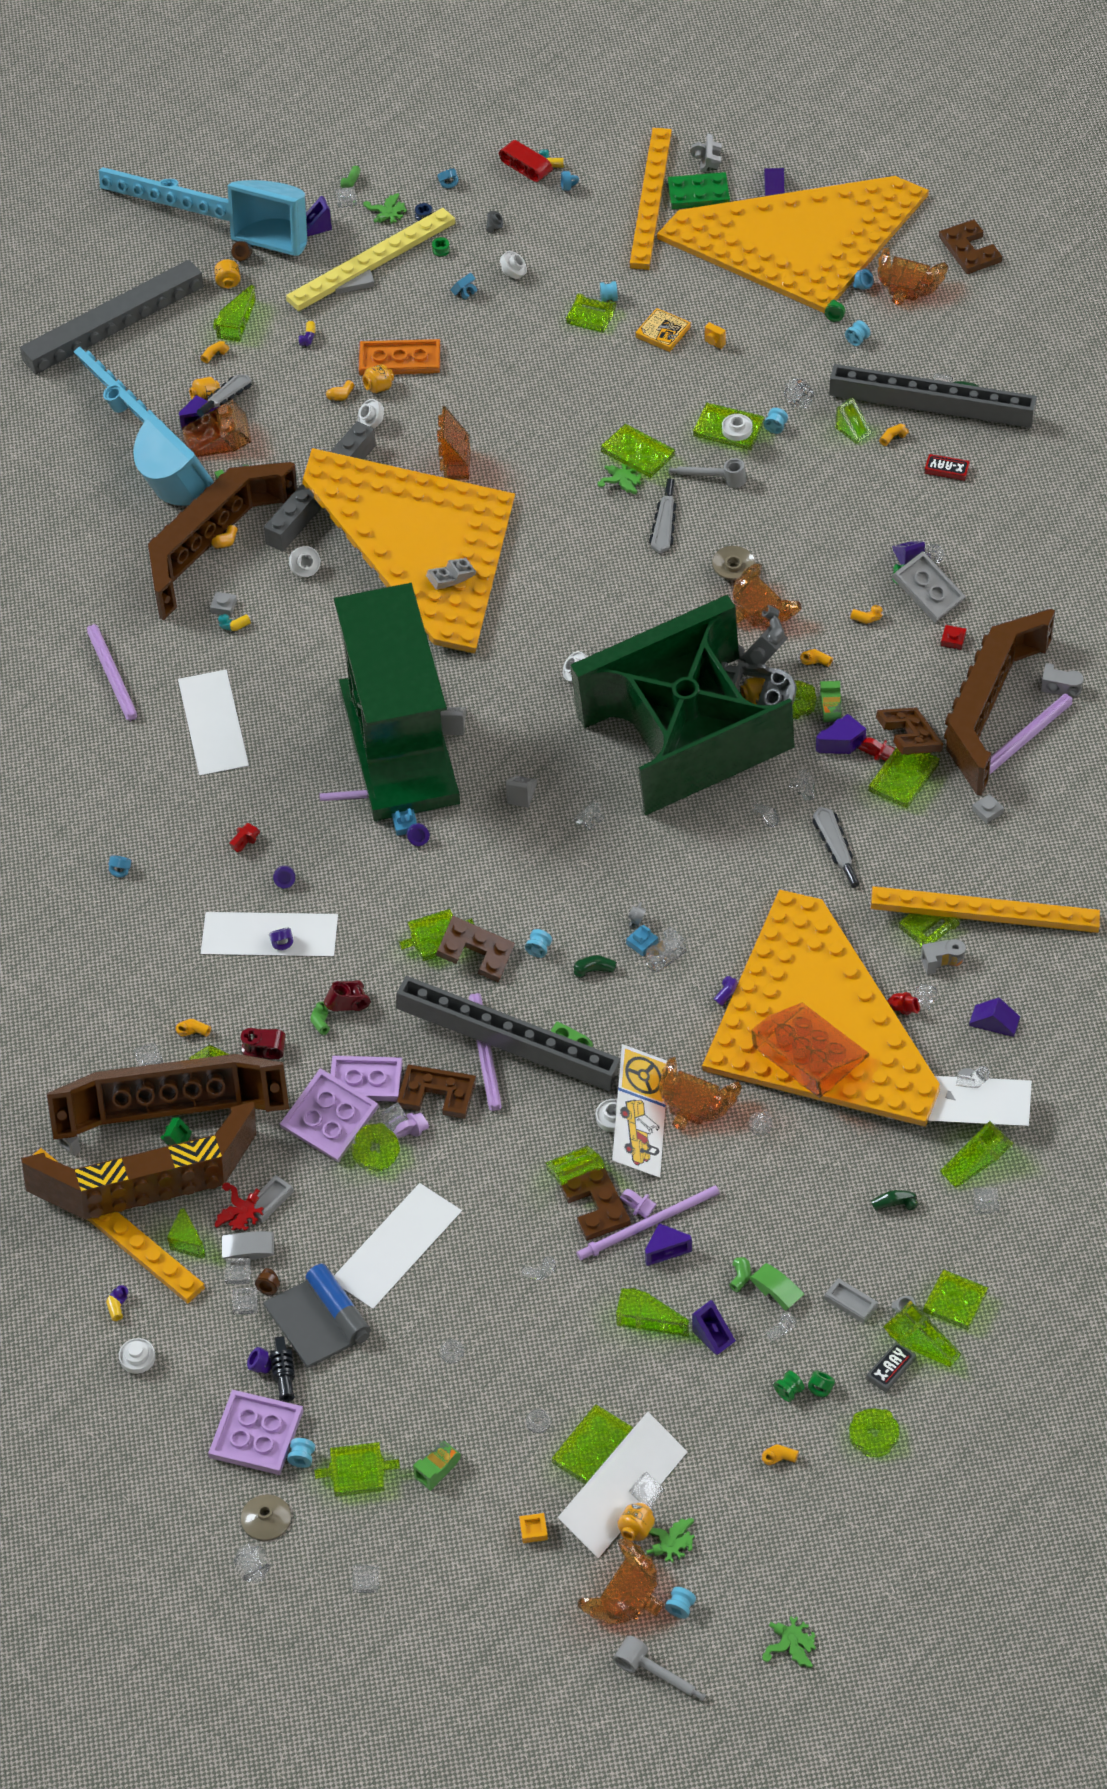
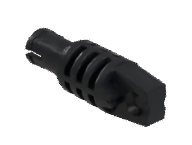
[270,1336,295,1402]

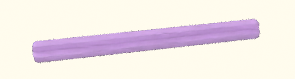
[87,624,137,721]
[990,694,1073,774]
[469,993,501,1111]

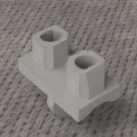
[690,133,722,173]

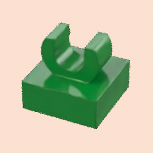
[160,1118,192,1145]

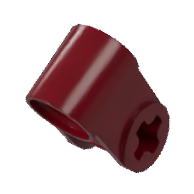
[324,980,371,1012]
[240,1028,286,1060]

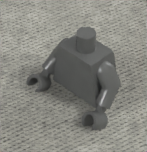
[737,605,788,665]

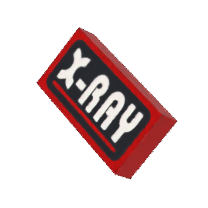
[924,454,970,481]

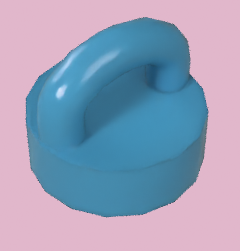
[437,168,459,189]
[561,171,579,191]
[853,269,874,290]
[108,855,132,878]

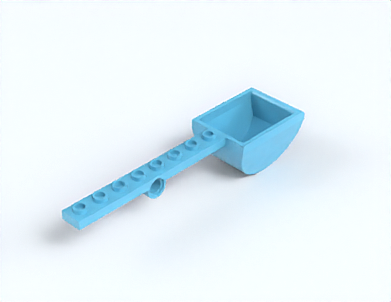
[99,167,307,256]
[74,346,214,506]

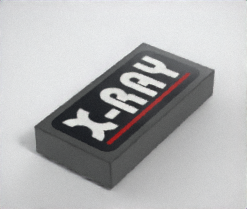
[866,1341,916,1392]

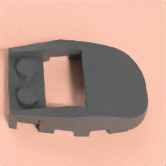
[721,662,796,705]

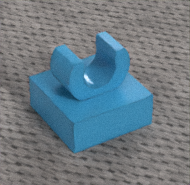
[450,273,477,300]
[392,808,417,836]
[626,925,658,956]

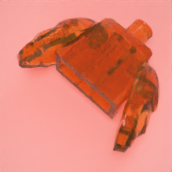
[877,247,949,305]
[732,563,802,627]
[659,1056,742,1130]
[578,1538,664,1624]

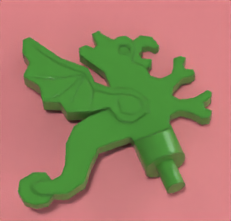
[363,193,407,224]
[597,464,641,494]
[646,1518,695,1563]
[762,1616,816,1668]

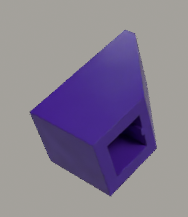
[816,714,866,754]

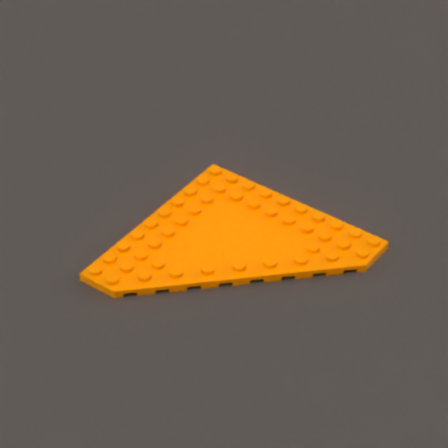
[657,176,929,314]
[302,448,515,654]
[702,889,940,1127]

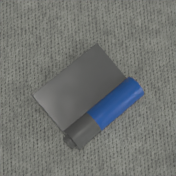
[263,1264,371,1368]

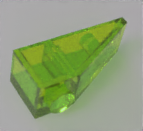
[213,285,256,342]
[940,1121,1014,1188]
[616,1288,690,1337]
[883,1301,961,1367]

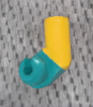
[539,149,564,168]
[218,614,251,631]

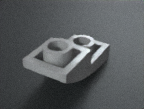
[426,558,476,590]
[222,1231,274,1261]

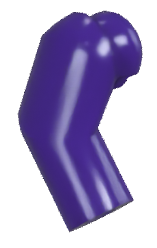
[713,976,738,1006]

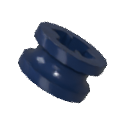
[415,203,432,221]

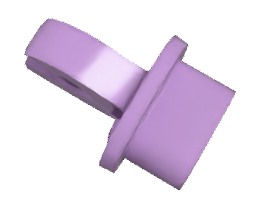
[391,1113,429,1140]
[620,1189,657,1218]

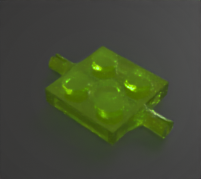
[398,909,474,961]
[314,1442,400,1497]

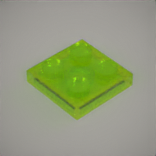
[923,1269,988,1330]

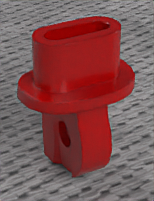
[858,738,895,762]
[229,823,260,852]
[887,992,920,1015]

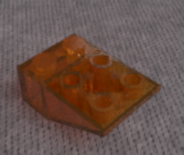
[182,399,252,458]
[437,406,471,480]

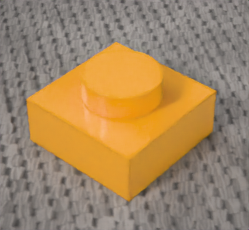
[704,322,726,349]
[519,1513,548,1543]

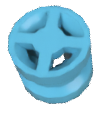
[600,281,618,302]
[845,320,871,346]
[764,408,788,434]
[525,929,552,958]
[287,1438,315,1468]
[665,1587,696,1619]

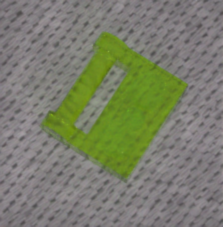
[566,293,616,333]
[899,913,960,948]
[545,1145,604,1186]

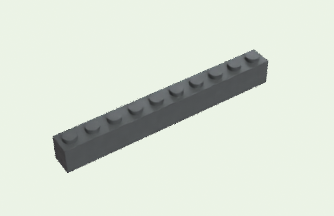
[20,259,204,375]
[829,364,1037,428]
[396,976,620,1091]

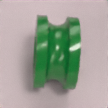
[432,237,450,257]

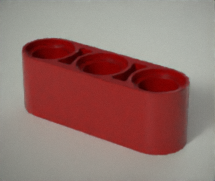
[498,140,553,182]

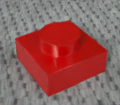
[941,625,967,650]

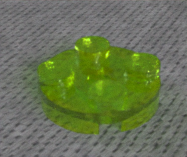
[792,680,816,719]
[352,1123,400,1172]
[849,1408,899,1457]

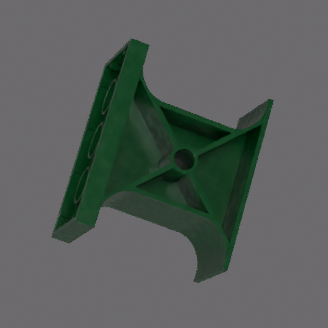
[333,582,460,821]
[570,594,795,816]

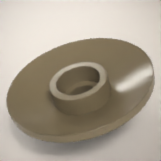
[712,546,755,580]
[241,1494,291,1541]

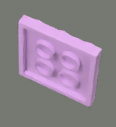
[280,1068,379,1163]
[208,1390,303,1475]

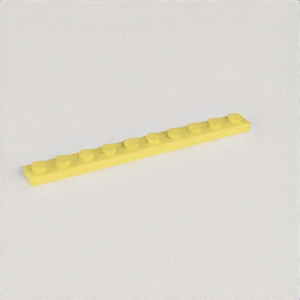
[286,208,455,312]

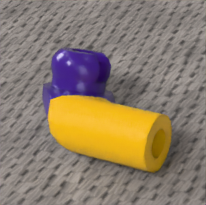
[298,321,316,347]
[106,1285,129,1321]

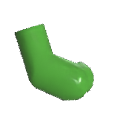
[341,165,361,190]
[310,1002,330,1035]
[729,1257,752,1292]

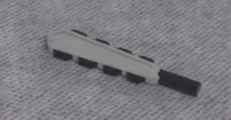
[197,375,252,417]
[649,478,676,554]
[812,807,859,888]

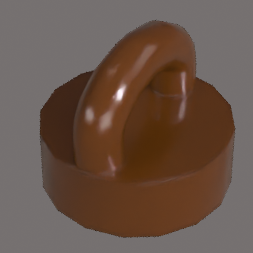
[231,241,253,261]
[255,1268,280,1295]

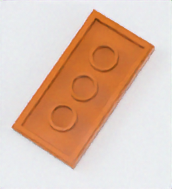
[359,339,441,375]

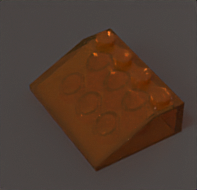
[751,1002,869,1098]

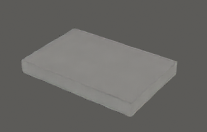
[892,551,966,623]

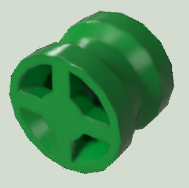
[773,1370,805,1402]

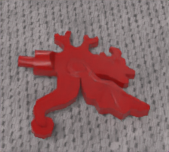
[214,1182,264,1231]

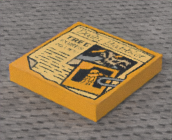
[635,308,691,352]

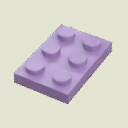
[330,1056,403,1102]

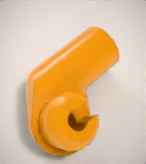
[200,341,229,363]
[326,380,355,401]
[879,423,909,446]
[211,525,238,549]
[850,605,883,624]
[800,649,833,667]
[175,1019,211,1037]
[761,1444,799,1465]

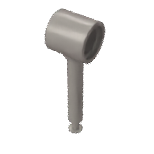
[667,458,747,488]
[613,1636,706,1701]

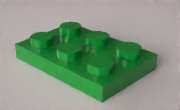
[668,172,730,210]

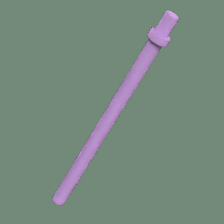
[576,1185,719,1261]

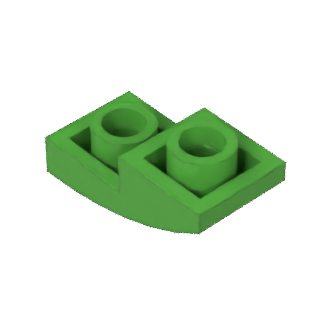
[749,1263,804,1311]

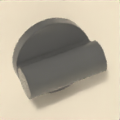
[486,211,503,233]

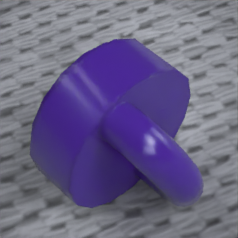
[406,823,430,846]
[273,865,296,889]
[269,927,294,950]
[247,1347,272,1374]

